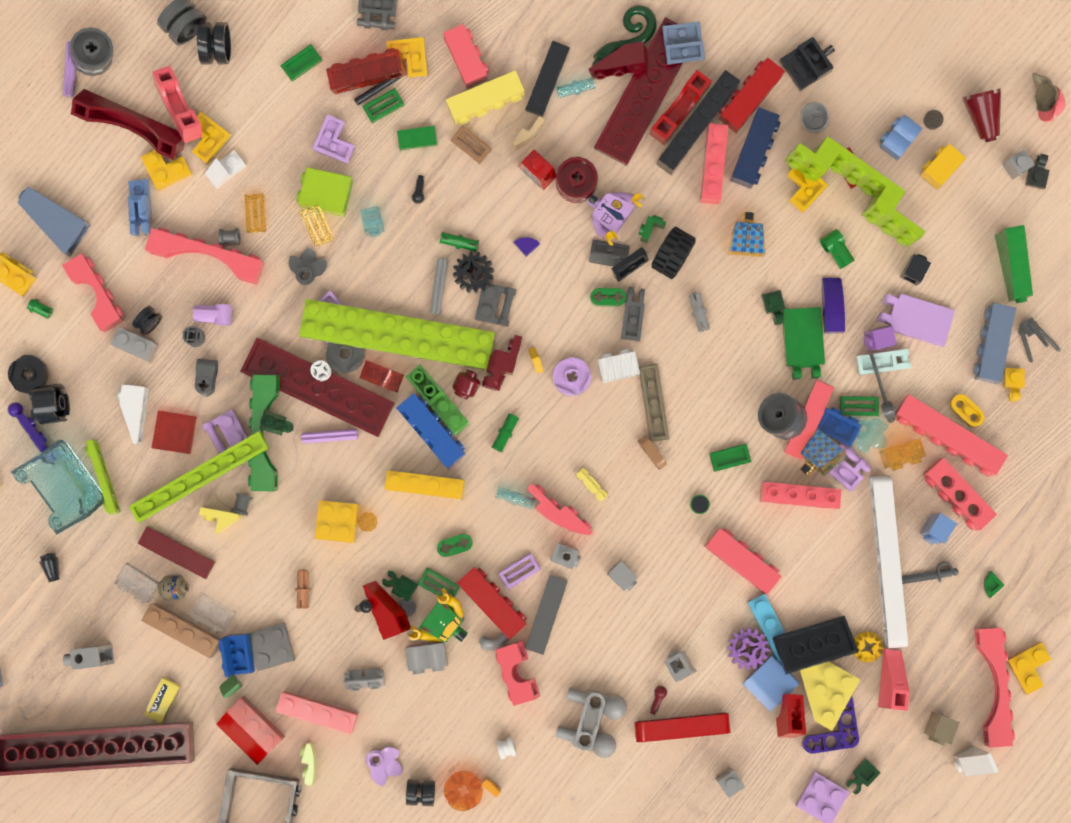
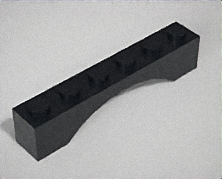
[656,70,741,176]

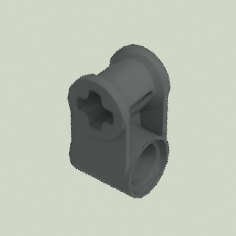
[195,359,218,397]

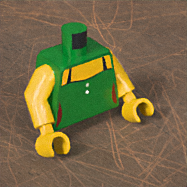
[407,588,468,643]

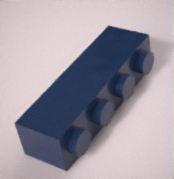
[730,107,781,189]

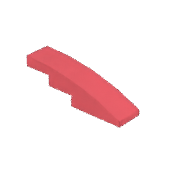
[784,379,834,460]

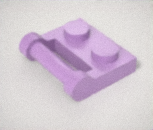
[202,409,248,454]

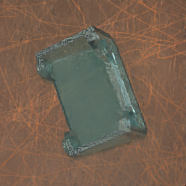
[11,440,105,535]

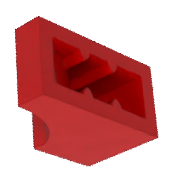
[776,694,806,738]

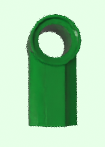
[820,229,855,269]

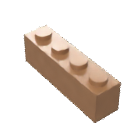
[141,603,221,658]

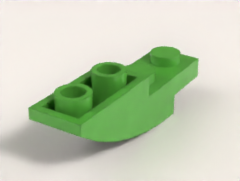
[405,365,470,436]

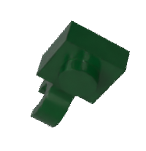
[761,290,785,325]

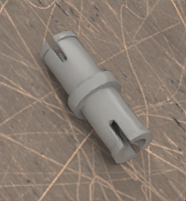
[689,292,710,332]

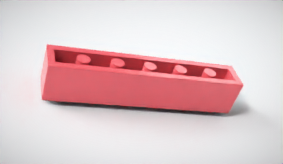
[895,394,1008,477]

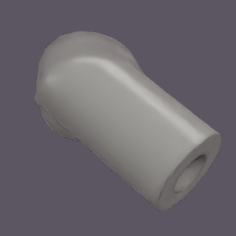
[479,633,509,651]

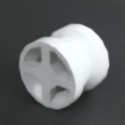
[311,360,332,381]
[496,736,516,760]

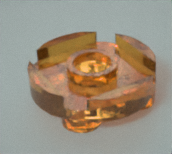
[444,771,483,811]

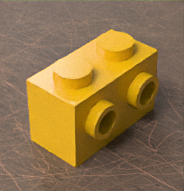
[920,143,966,190]

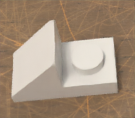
[205,150,246,189]

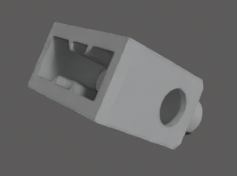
[63,644,114,669]

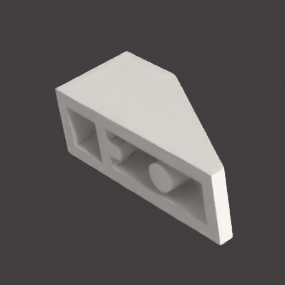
[117,384,149,446]
[954,746,999,776]

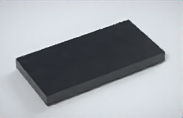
[772,615,859,675]

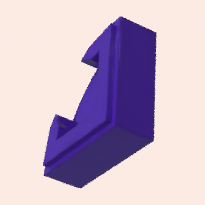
[514,237,540,257]

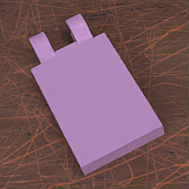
[877,293,955,347]

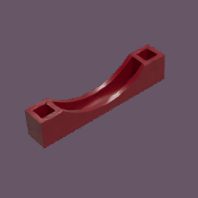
[71,89,185,160]

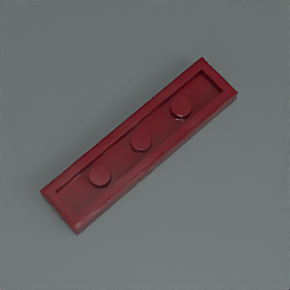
[137,527,216,579]

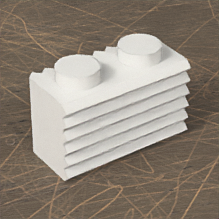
[597,349,640,383]

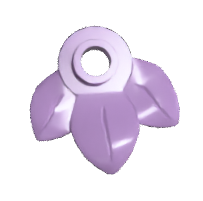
[366,747,402,786]

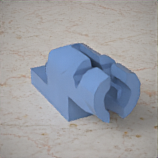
[128,179,152,236]

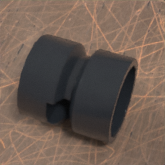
[406,779,435,807]

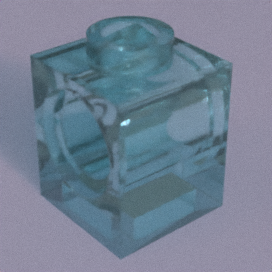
[360,206,385,237]

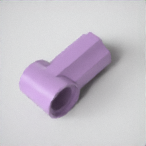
[193,304,232,325]

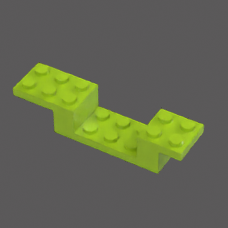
[784,136,926,247]

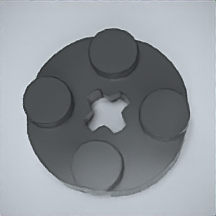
[326,343,365,373]

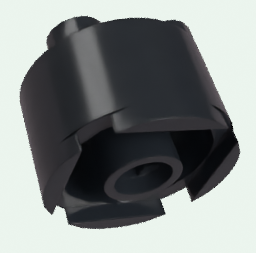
[29,383,70,425]

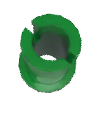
[27,299,53,319]

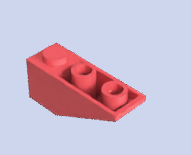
[878,649,910,711]

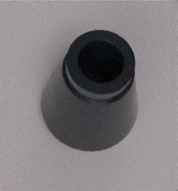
[39,552,60,582]

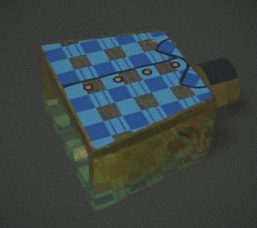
[727,212,766,257]
[800,429,848,477]

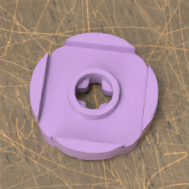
[553,357,591,396]

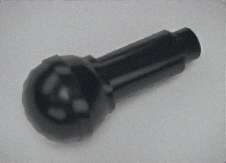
[411,175,425,204]
[354,599,373,613]

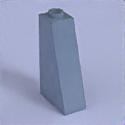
[17,187,91,257]

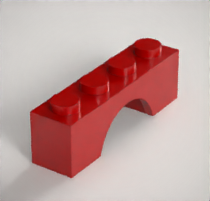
[649,70,712,145]

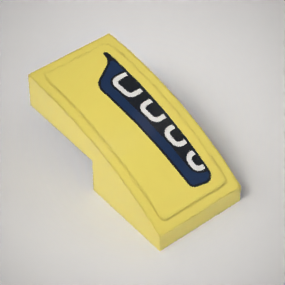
[144,677,181,723]

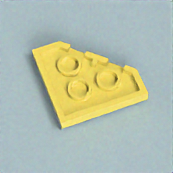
[800,662,860,731]

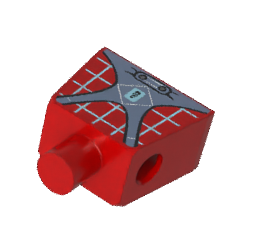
[518,149,556,190]

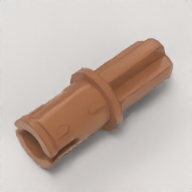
[295,569,311,609]

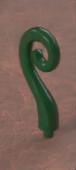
[592,5,656,66]

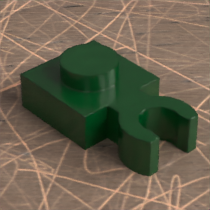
[382,571,419,602]
[845,758,881,795]

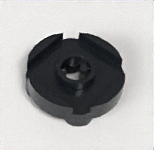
[8,355,48,394]

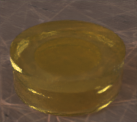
[358,512,378,532]

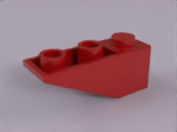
[363,581,411,640]

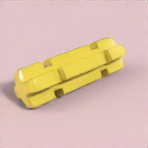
[576,468,608,501]

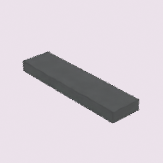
[525,575,568,655]

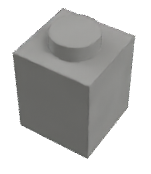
[1002,149,1035,180]
[607,561,638,591]
[715,768,745,798]

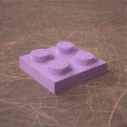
[795,771,849,823]

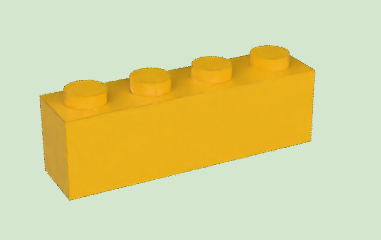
[384,470,465,500]

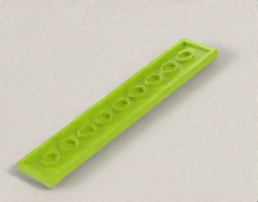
[299,299,495,370]

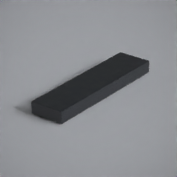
[525,41,570,118]

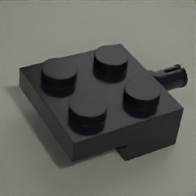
[780,37,835,92]

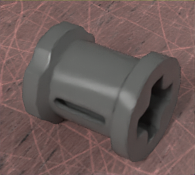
[218,228,240,246]
[231,493,253,516]

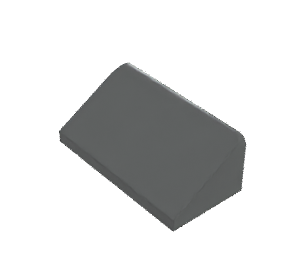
[589,240,630,267]

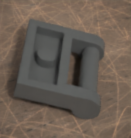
[475,284,516,327]

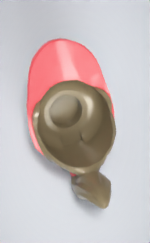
[1032,73,1065,122]

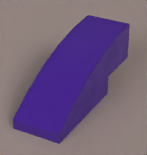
[822,278,845,334]

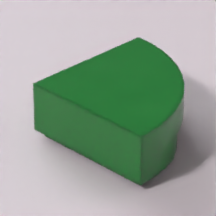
[984,571,1005,598]

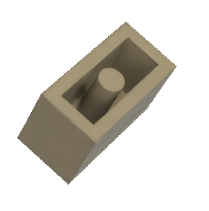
[924,712,960,746]

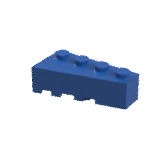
[396,393,466,469]

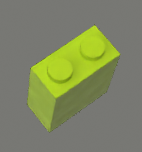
[296,167,353,217]

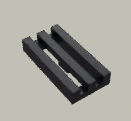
[611,247,649,282]

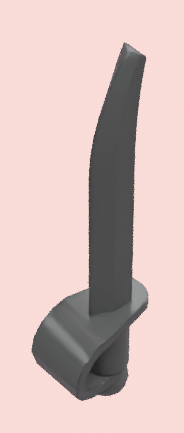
[870,354,895,423]
[902,562,959,584]

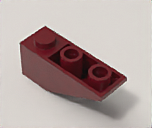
[589,42,648,80]

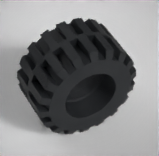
[651,227,696,279]

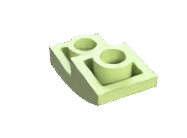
[300,741,316,786]

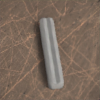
[430,258,447,314]

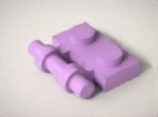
[823,443,872,492]

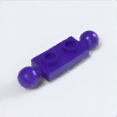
[7,402,57,464]

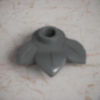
[289,248,327,285]

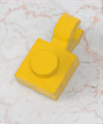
[1003,368,1025,402]

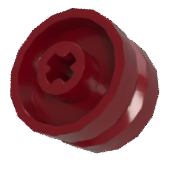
[556,157,598,203]

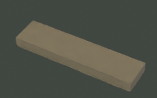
[639,364,669,442]

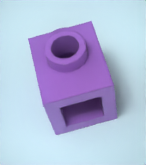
[864,326,897,350]

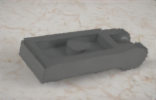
[621,287,645,342]

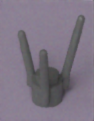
[1018,317,1061,363]

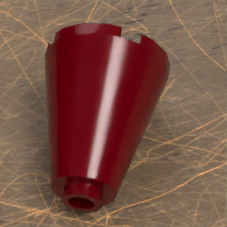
[962,88,1001,142]

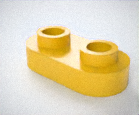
[950,394,985,427]

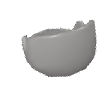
[801,102,830,133]

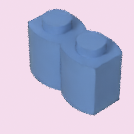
[880,115,923,160]

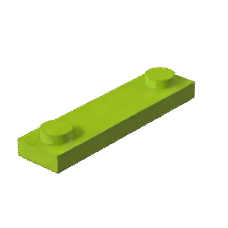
[85,439,121,515]

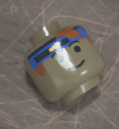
[158,575,189,601]

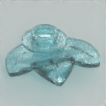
[856,419,889,454]

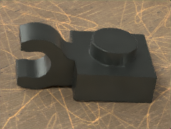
[1025,154,1050,190]

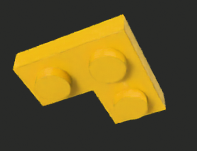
[386,37,428,78]
[192,111,231,165]
[141,150,192,191]
[786,169,828,214]
[1008,642,1052,695]

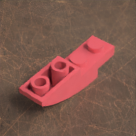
[527,484,593,535]

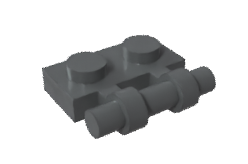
[357,0,398,31]

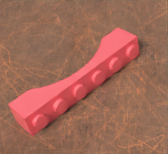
[145,227,264,285]
[974,627,1015,748]

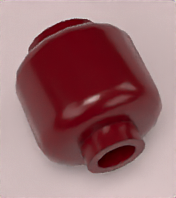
[452,370,480,399]

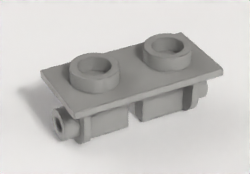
[344,668,385,691]

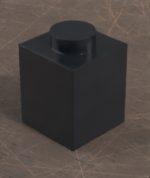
[900,254,931,286]

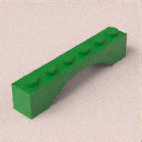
[248,375,280,492]

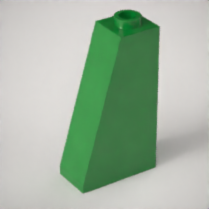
[995,225,1033,304]

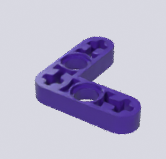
[802,696,859,754]

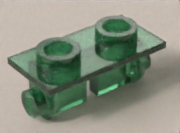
[259,410,294,436]

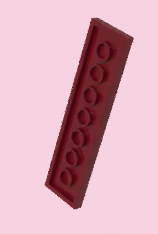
[594,17,683,166]
[240,338,395,438]

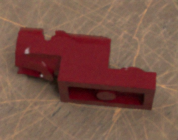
[482,335,522,391]

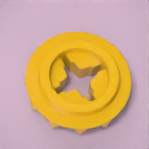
[854,631,884,663]

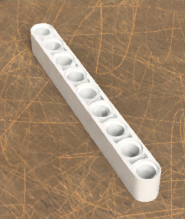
[870,475,908,649]

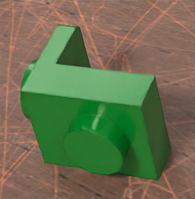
[638,215,666,243]

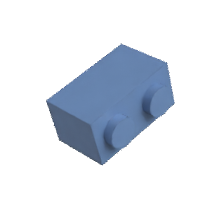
[920,513,957,545]

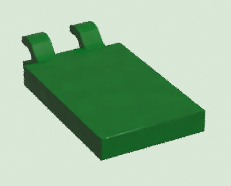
[782,307,825,380]

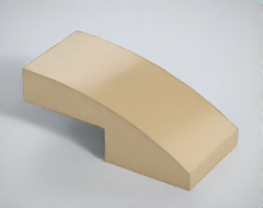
[513,116,545,150]

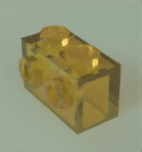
[879,438,926,471]

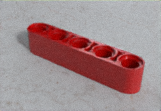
[634,713,731,742]

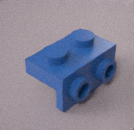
[816,407,862,447]
[219,633,255,677]

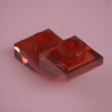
[359,360,404,393]

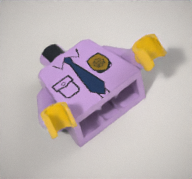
[587,192,646,246]

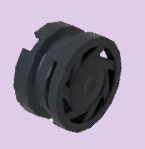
[132,306,162,336]

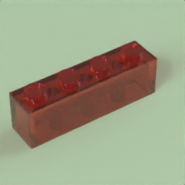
[326,48,407,95]

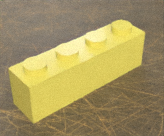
[446,70,525,125]

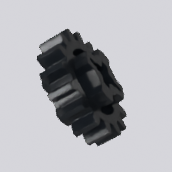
[453,251,495,294]

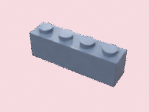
[973,303,1016,384]

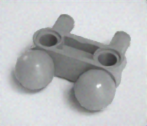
[556,688,627,758]

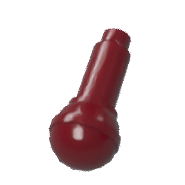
[650,686,667,715]

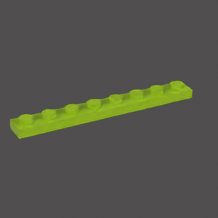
[129,431,270,523]

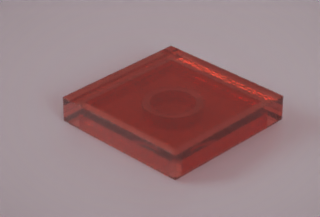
[151,410,197,454]

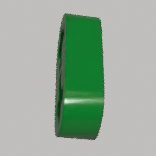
[590,288,626,307]
[437,534,473,557]

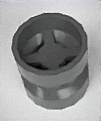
[183,326,205,347]

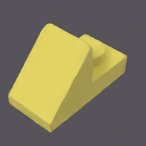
[199,507,242,534]

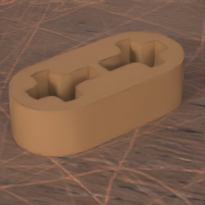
[638,435,667,470]

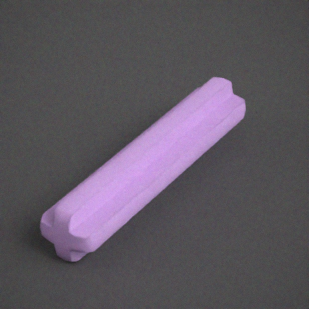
[63,41,76,97]
[301,429,358,443]

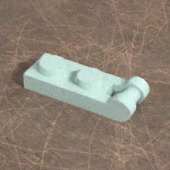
[856,349,912,376]

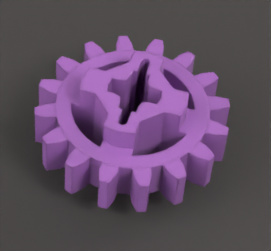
[726,627,770,670]

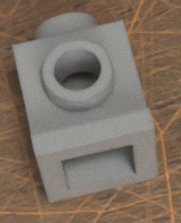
[551,543,581,569]
[664,650,697,682]

